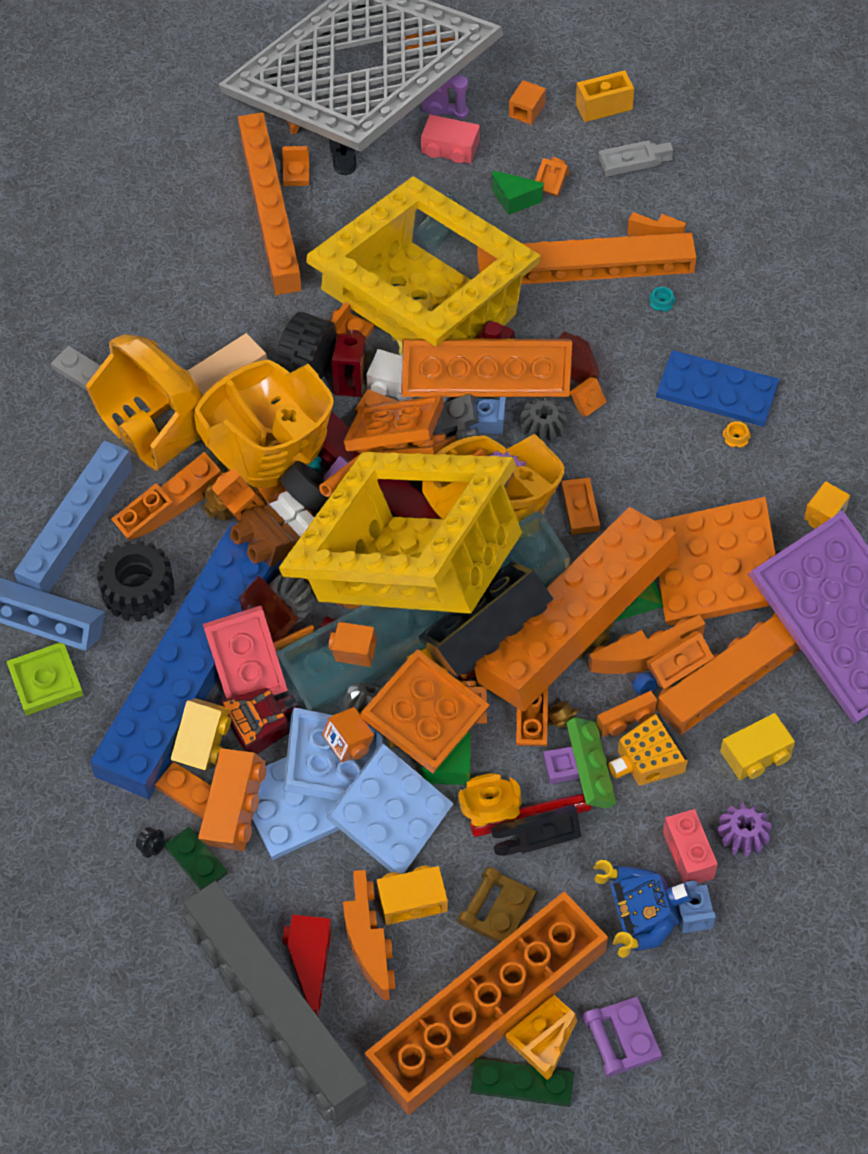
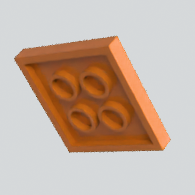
[344,395,444,453]
[360,649,490,773]

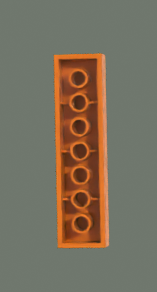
[474,507,679,712]
[364,891,608,1116]

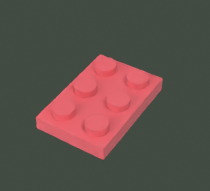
[203,606,288,699]

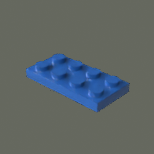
[656,350,779,427]

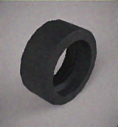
[280,461,331,514]

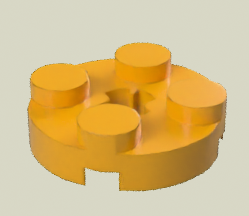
[458,773,522,827]

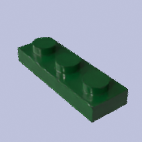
[471,1058,574,1107]

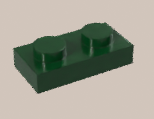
[164,827,228,890]

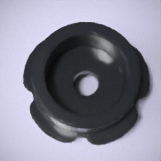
[136,827,165,858]

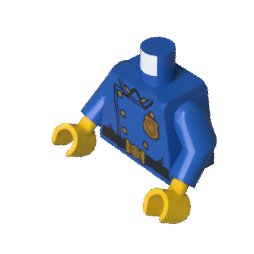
[593,860,692,958]

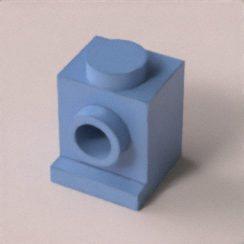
[469,397,506,435]
[676,881,716,933]

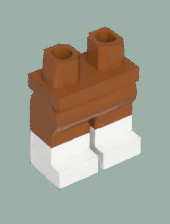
[229,491,314,567]

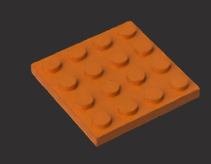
[656,497,776,626]

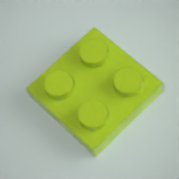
[6,643,84,716]

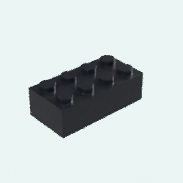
[418,561,553,676]

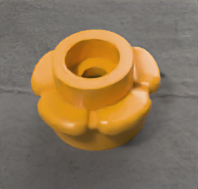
[722,421,751,448]

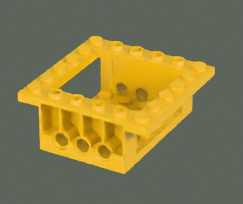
[306,176,541,347]
[279,452,522,613]

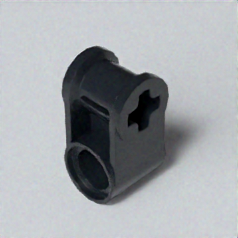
[329,139,357,175]

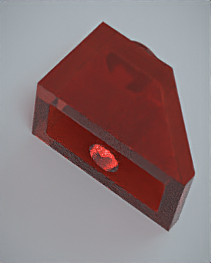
[558,331,600,384]
[239,575,299,642]

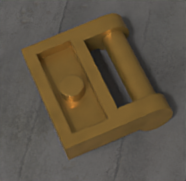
[456,867,537,943]

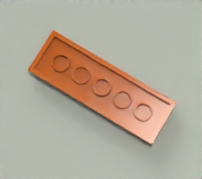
[401,339,572,397]

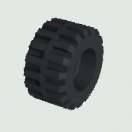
[275,311,336,379]
[97,541,175,622]

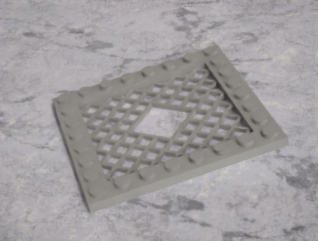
[218,0,503,152]

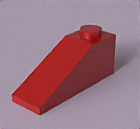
[283,914,332,1018]

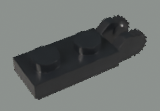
[491,804,582,856]

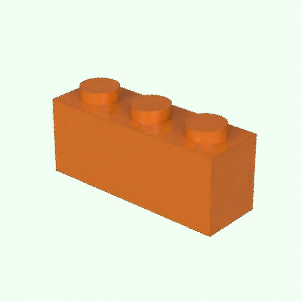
[198,748,266,852]

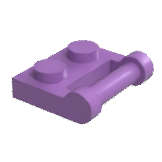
[422,75,469,119]
[582,997,662,1077]

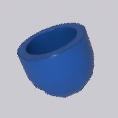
[632,672,658,696]

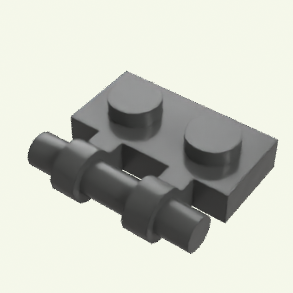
[433,394,480,441]

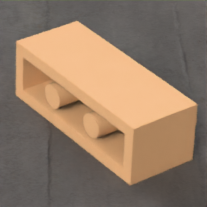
[188,333,267,395]

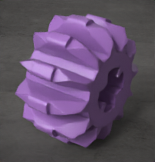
[717,802,772,858]

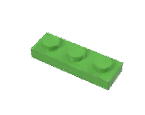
[566,717,616,808]

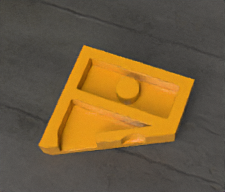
[505,995,577,1080]

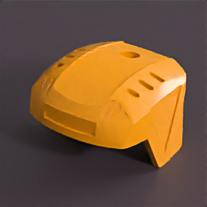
[85,334,203,471]
[195,360,334,488]
[422,434,565,547]

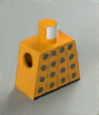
[608,713,688,786]

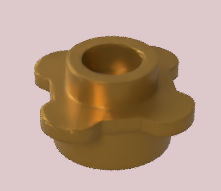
[547,701,579,728]

